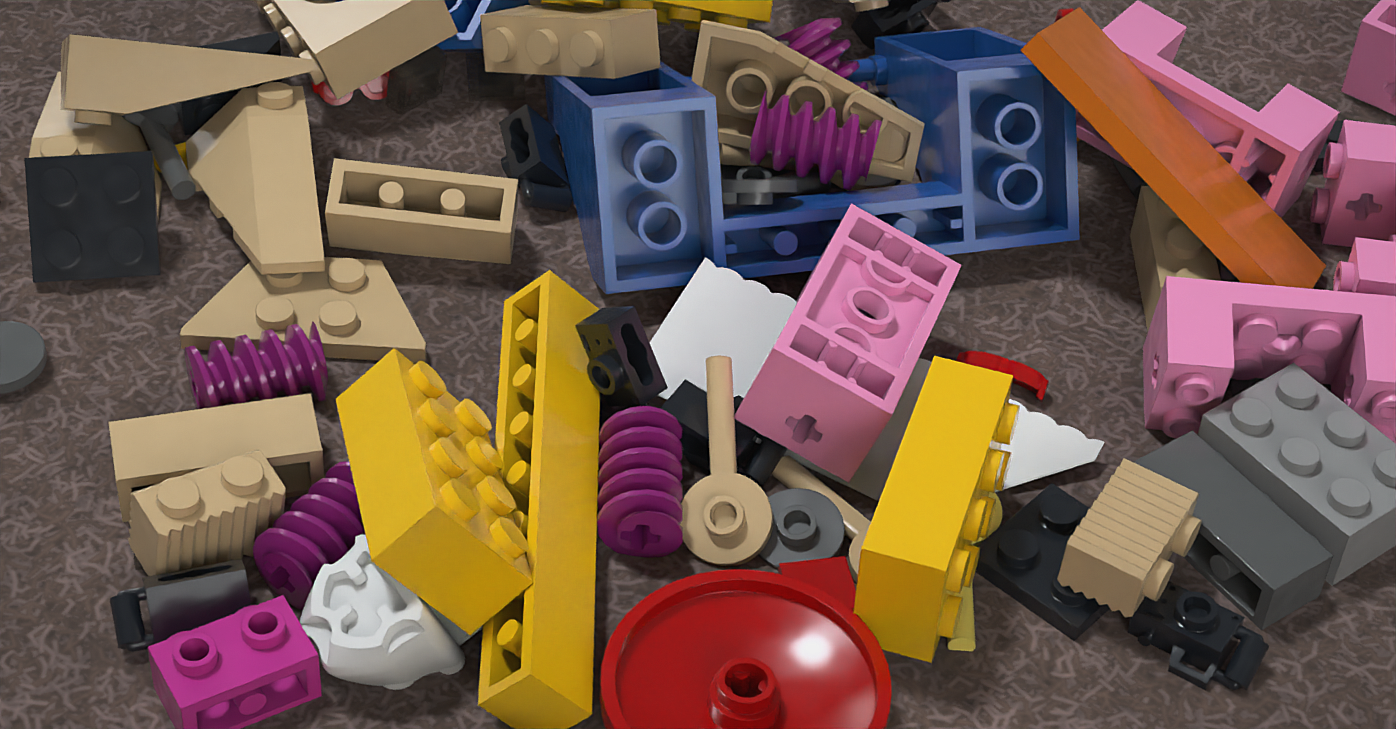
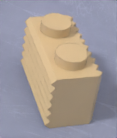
[128,450,286,576]
[1057,458,1202,617]

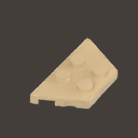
[180,257,426,363]

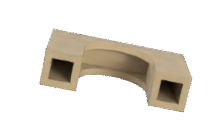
[253,0,458,99]

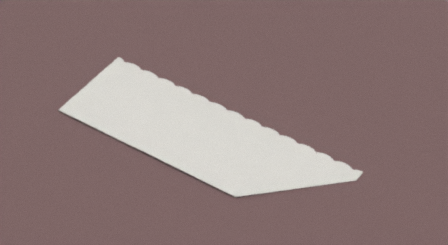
[650,258,1105,501]

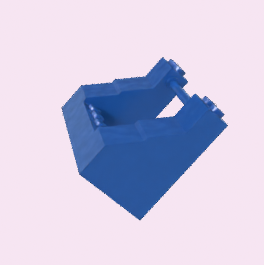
[544,27,1080,294]

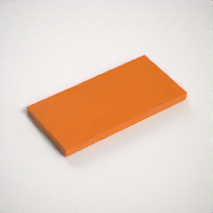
[1021,7,1326,289]

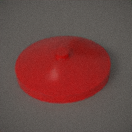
[600,569,892,729]

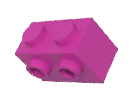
[148,595,322,729]

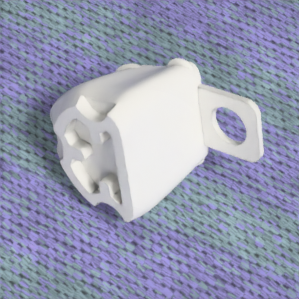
[300,535,483,690]

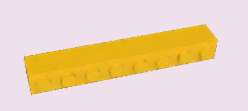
[478,270,600,729]

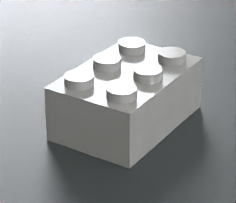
[1198,363,1396,586]

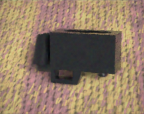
[851,0,951,50]
[499,104,573,212]
[575,306,668,410]
[660,379,787,487]
[109,559,251,652]
[1128,581,1269,690]

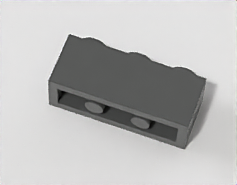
[1134,430,1333,630]

